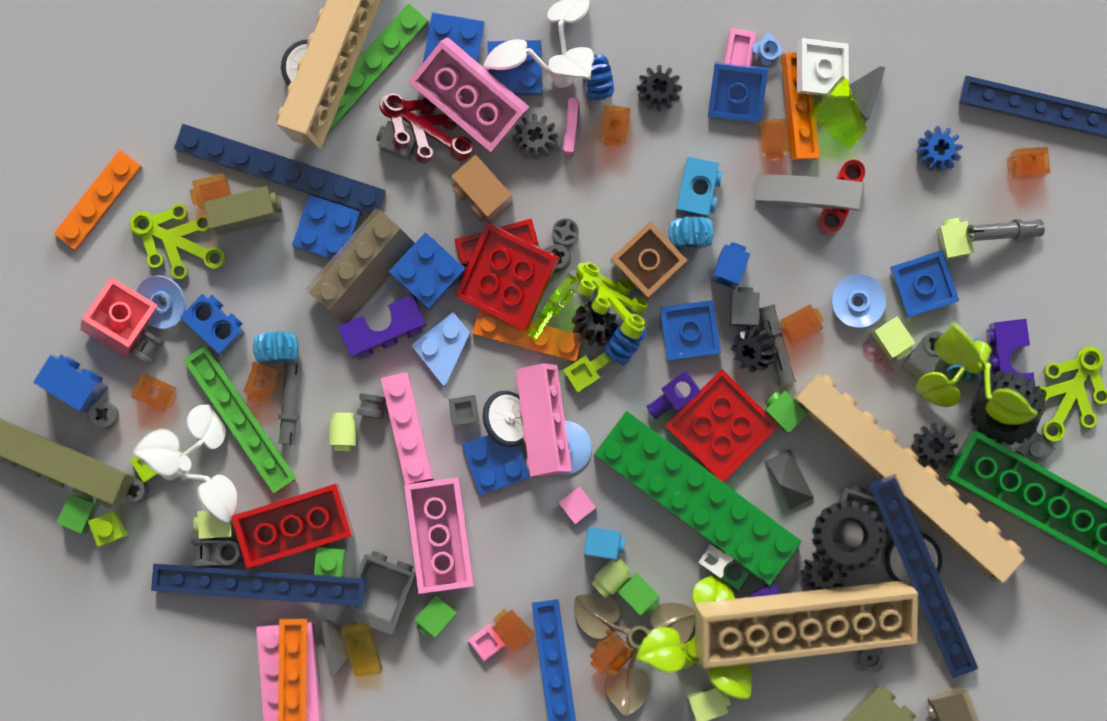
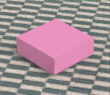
[559,486,596,524]
[468,624,506,662]

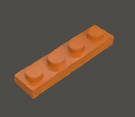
[780,53,820,160]
[53,149,142,251]
[472,309,582,362]
[278,619,308,721]

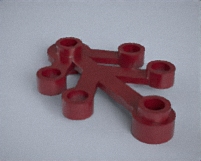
[379,93,473,163]

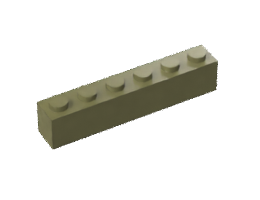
[0,418,135,509]

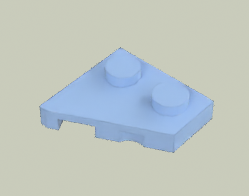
[411,312,470,386]

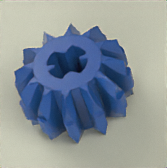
[582,54,615,101]
[916,126,963,173]
[605,320,646,366]

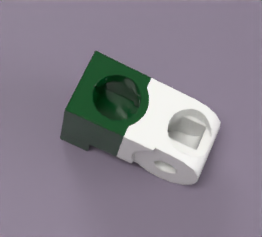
[698,544,751,591]

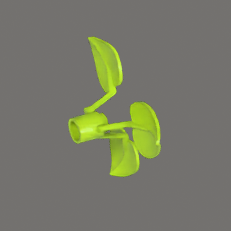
[916,322,1038,425]
[636,574,752,699]

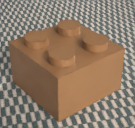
[451,154,513,223]
[610,221,688,300]

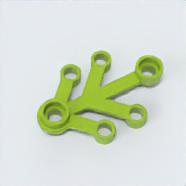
[129,204,226,280]
[576,262,648,339]
[1039,346,1107,442]

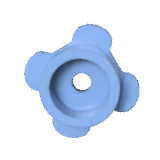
[752,34,783,66]

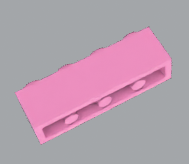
[516,363,572,477]
[381,372,434,485]

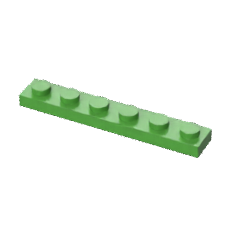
[326,3,429,137]
[183,345,297,494]

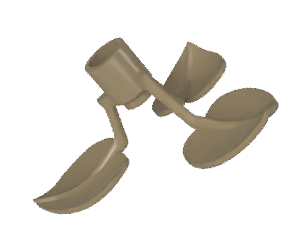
[574,593,695,716]

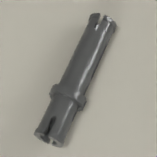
[966,219,1045,242]
[759,304,796,387]
[278,363,302,445]

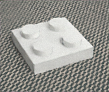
[797,38,849,98]

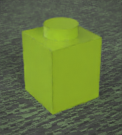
[88,511,129,547]

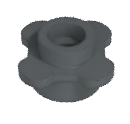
[856,648,884,672]

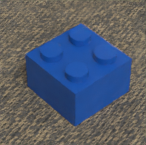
[389,232,466,311]
[33,354,108,413]

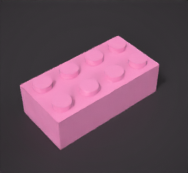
[408,37,529,152]
[404,477,474,594]
[257,621,323,721]

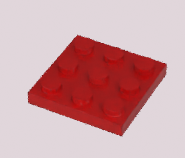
[455,223,560,331]
[665,369,780,482]

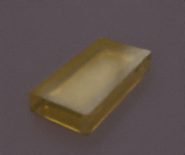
[341,622,383,677]

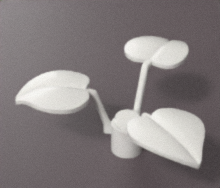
[484,0,594,88]
[133,404,237,524]

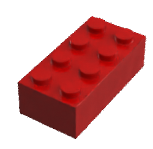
[231,483,355,568]

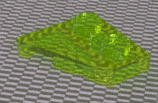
[809,75,867,150]
[527,274,578,340]

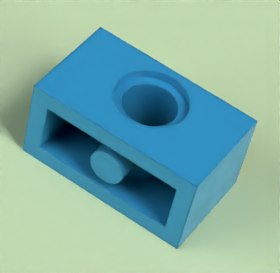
[675,157,723,218]
[584,527,625,559]

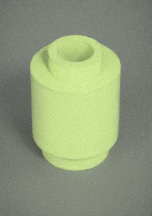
[329,413,357,451]
[591,559,631,598]

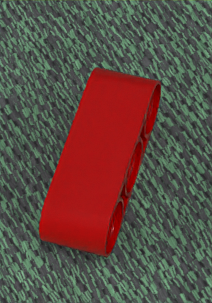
[817,159,866,236]

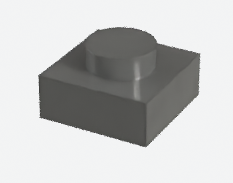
[448,395,480,426]
[1016,431,1056,466]

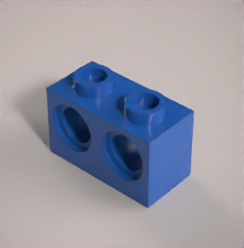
[710,242,751,289]
[180,294,245,356]

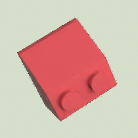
[80,277,158,358]

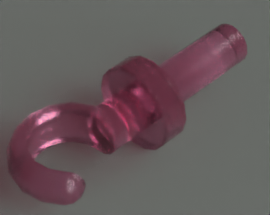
[863,339,895,375]

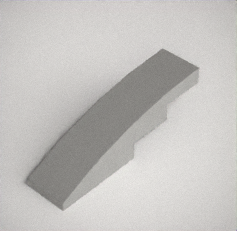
[754,174,864,211]

